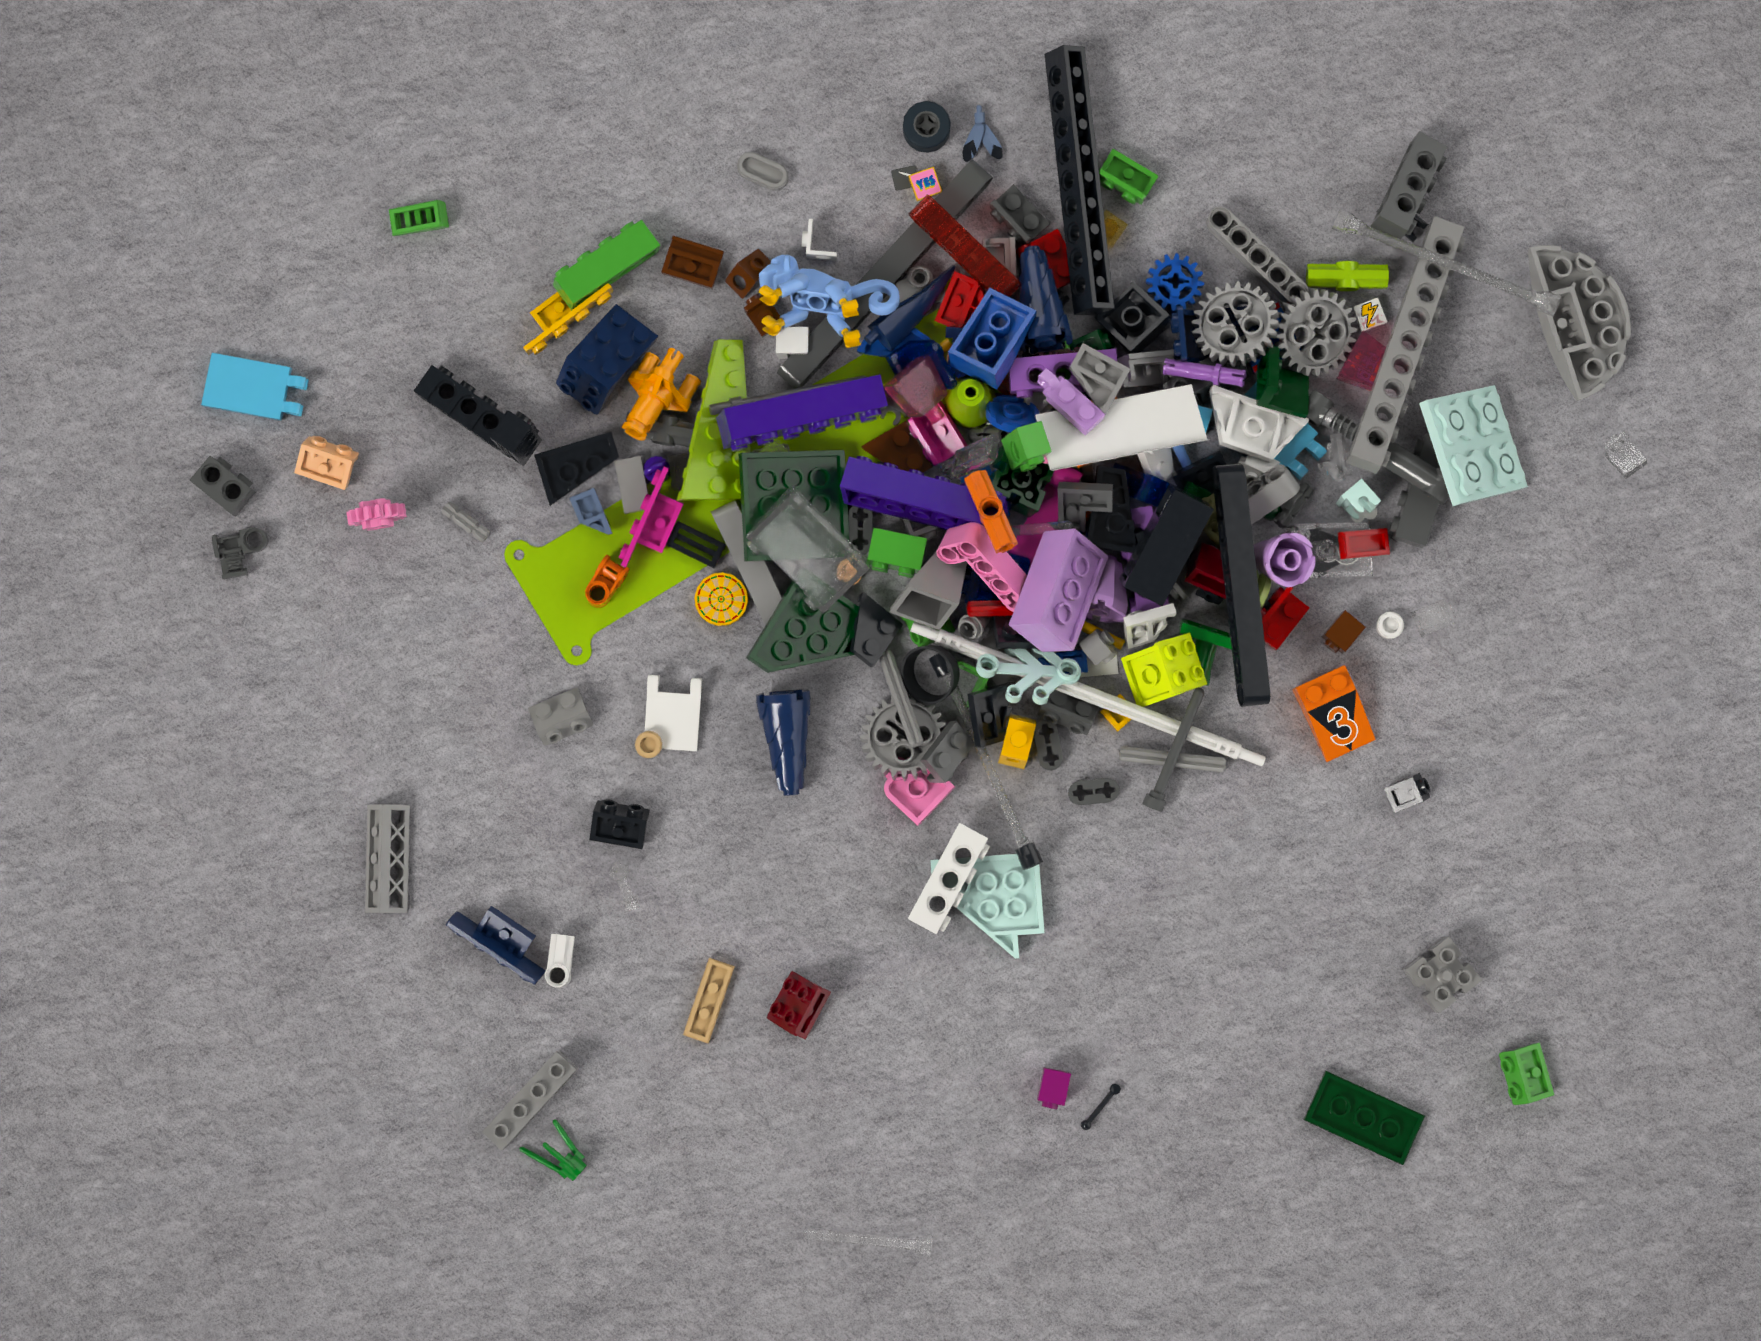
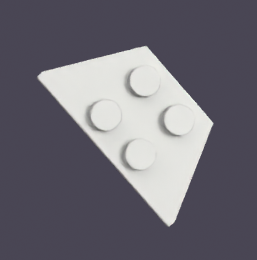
[1209,385,1309,462]

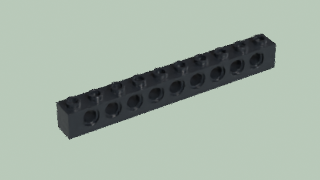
[1044,45,1114,316]

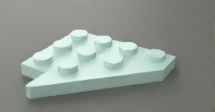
[930,854,1044,959]

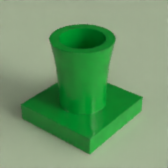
[1178,618,1232,686]

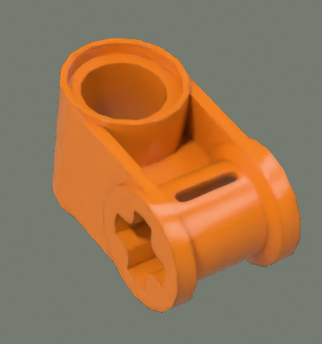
[585,555,630,608]

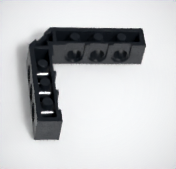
[414,365,542,467]

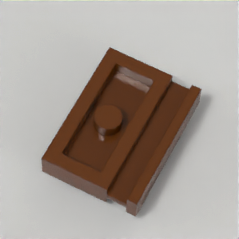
[661,236,724,290]

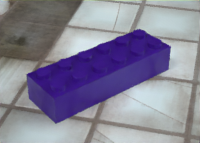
[716,375,888,452]
[840,456,1008,530]

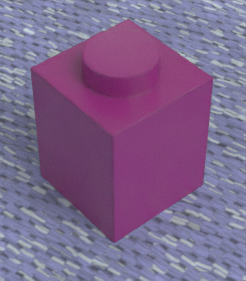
[1037,1067,1071,1109]

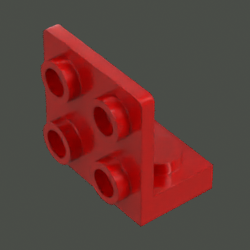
[1261,586,1310,650]

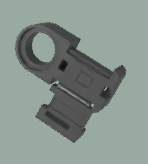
[212,527,268,580]

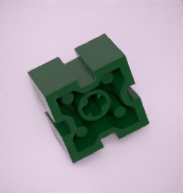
[989,445,1054,517]

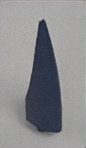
[864,265,956,351]

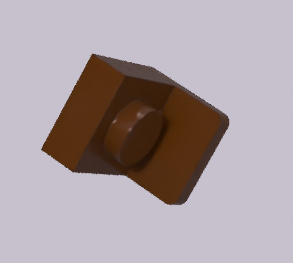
[744,293,780,338]

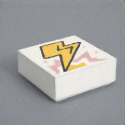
[1352,297,1387,333]

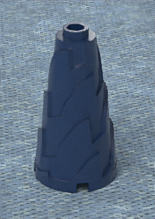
[1019,246,1073,354]
[756,690,811,796]

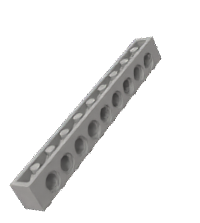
[1346,216,1466,474]

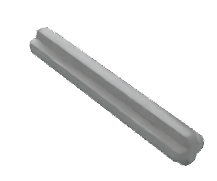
[879,650,924,748]
[1119,746,1226,772]

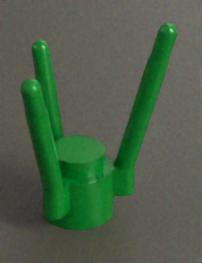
[519,1119,587,1181]

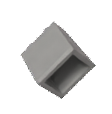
[889,552,967,630]

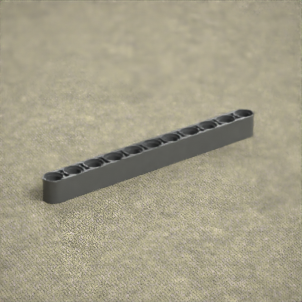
[777,160,993,389]

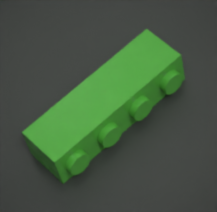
[553,219,660,311]

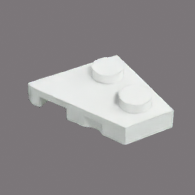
[1123,603,1177,649]

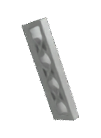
[365,804,410,913]

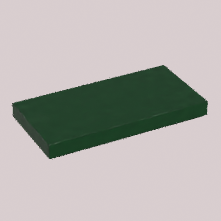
[1303,1070,1425,1165]

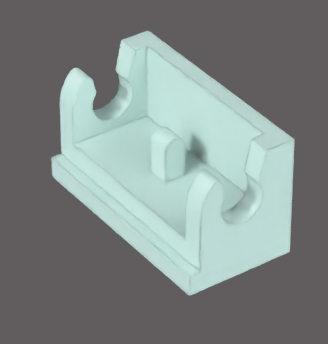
[1336,478,1381,520]

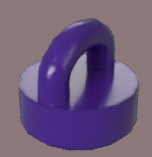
[643,456,671,482]

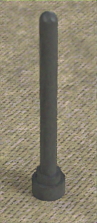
[1142,687,1204,812]

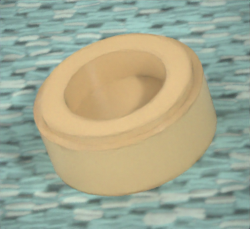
[635,731,662,758]

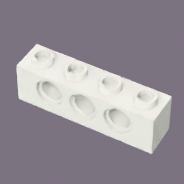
[908,823,990,934]

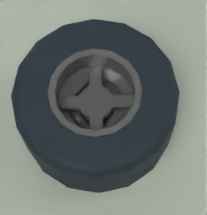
[903,101,951,153]

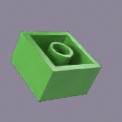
[867,528,927,578]

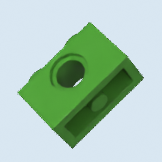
[1001,421,1052,472]

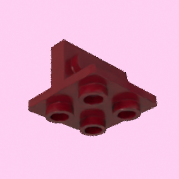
[767,971,831,1040]

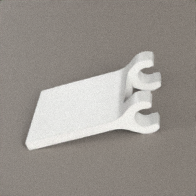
[644,675,703,751]

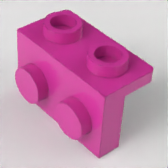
[908,401,968,466]

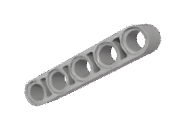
[1206,206,1310,305]
[1189,464,1300,558]
[711,500,782,625]

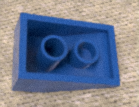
[948,288,1037,389]

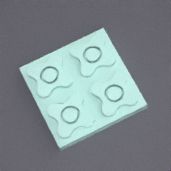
[1419,385,1528,506]

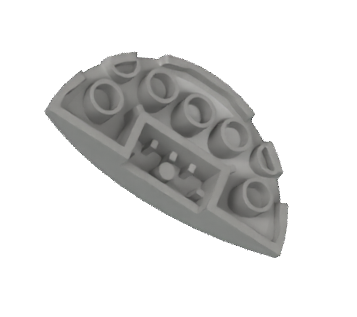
[1528,245,1631,401]

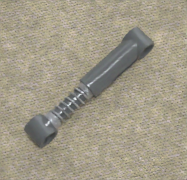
[1307,390,1449,505]

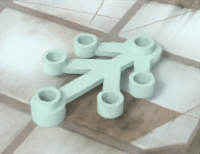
[976,649,1081,705]

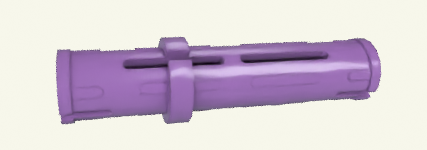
[1163,358,1246,387]

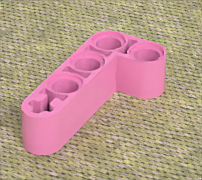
[936,522,1027,612]

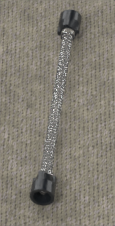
[929,653,1043,870]

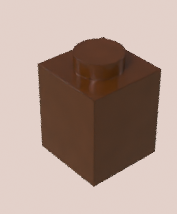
[1321,610,1366,654]

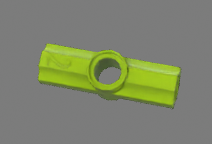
[1306,261,1389,292]

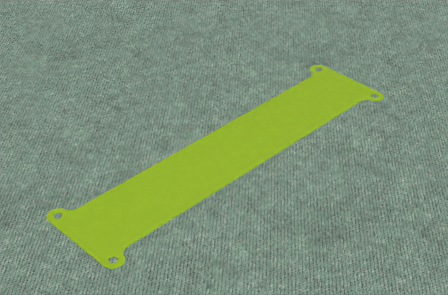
[504,278,1030,665]

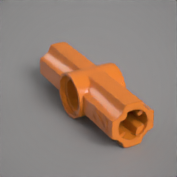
[964,470,1018,553]

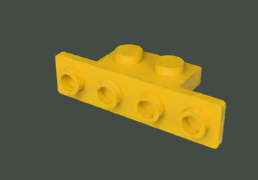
[523,283,614,355]

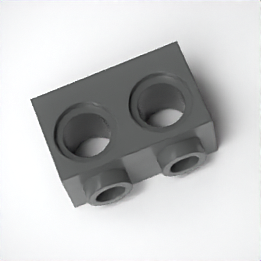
[190,456,256,517]

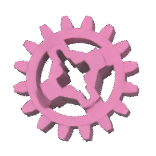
[346,498,407,531]

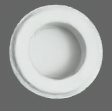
[1376,612,1404,639]

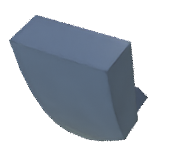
[569,488,613,535]

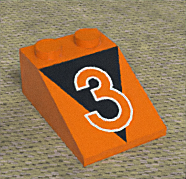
[1292,665,1376,762]

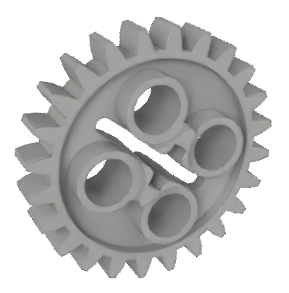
[1192,281,1280,367]
[1273,288,1358,376]
[860,696,946,781]

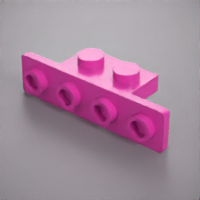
[619,466,683,568]

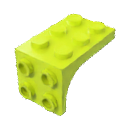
[1121,633,1207,707]

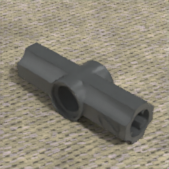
[623,412,695,447]

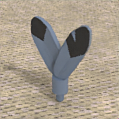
[962,105,1003,162]

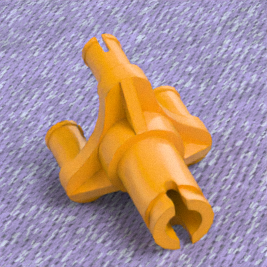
[622,348,701,441]

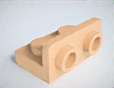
[294,436,359,490]

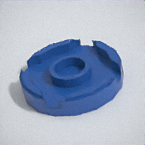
[986,395,1040,433]

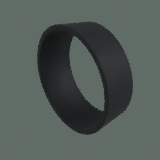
[901,645,960,704]

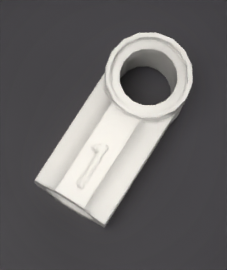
[545,934,575,988]

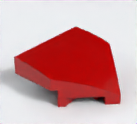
[934,271,985,328]

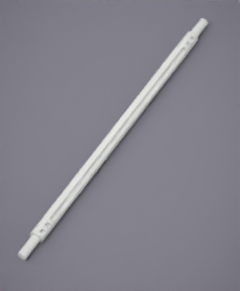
[910,621,1266,767]

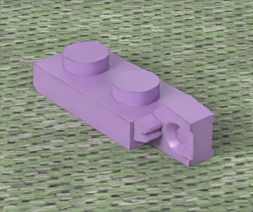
[1037,368,1105,435]

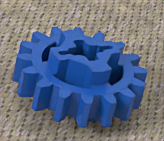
[1145,253,1204,313]

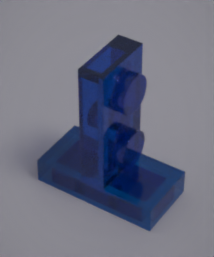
[1113,463,1169,507]

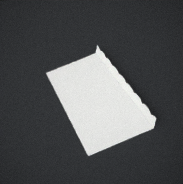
[1035,384,1210,471]

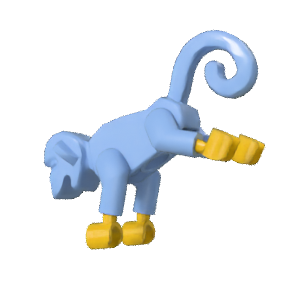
[759,255,900,348]

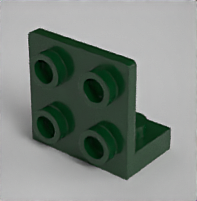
[1256,346,1309,418]

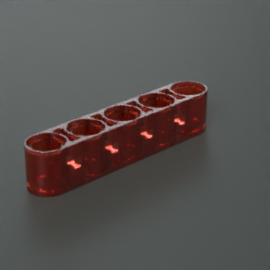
[908,194,1021,297]

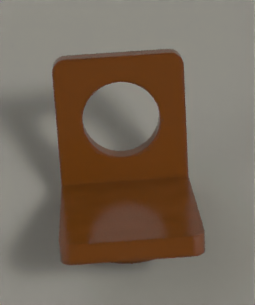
[725,249,771,299]

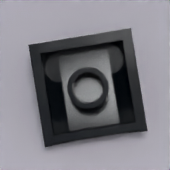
[1094,281,1171,354]

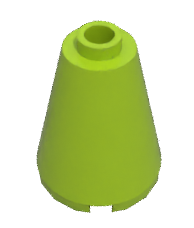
[943,375,996,428]

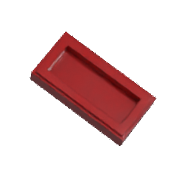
[1338,528,1390,559]

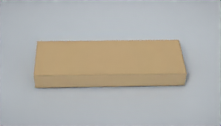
[683,958,735,1044]

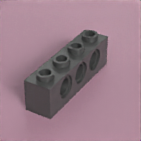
[1370,131,1447,242]

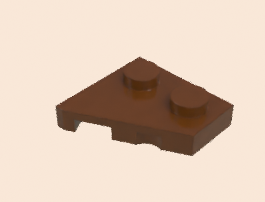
[861,421,933,473]

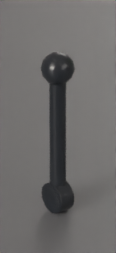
[1081,1084,1121,1130]

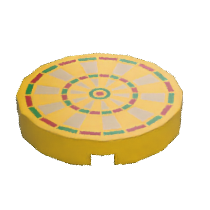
[694,572,748,627]

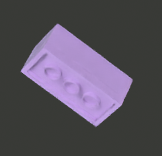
[1009,529,1109,652]

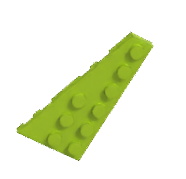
[677,339,751,501]

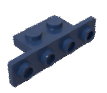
[446,906,546,985]

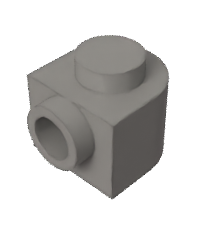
[1080,629,1117,666]

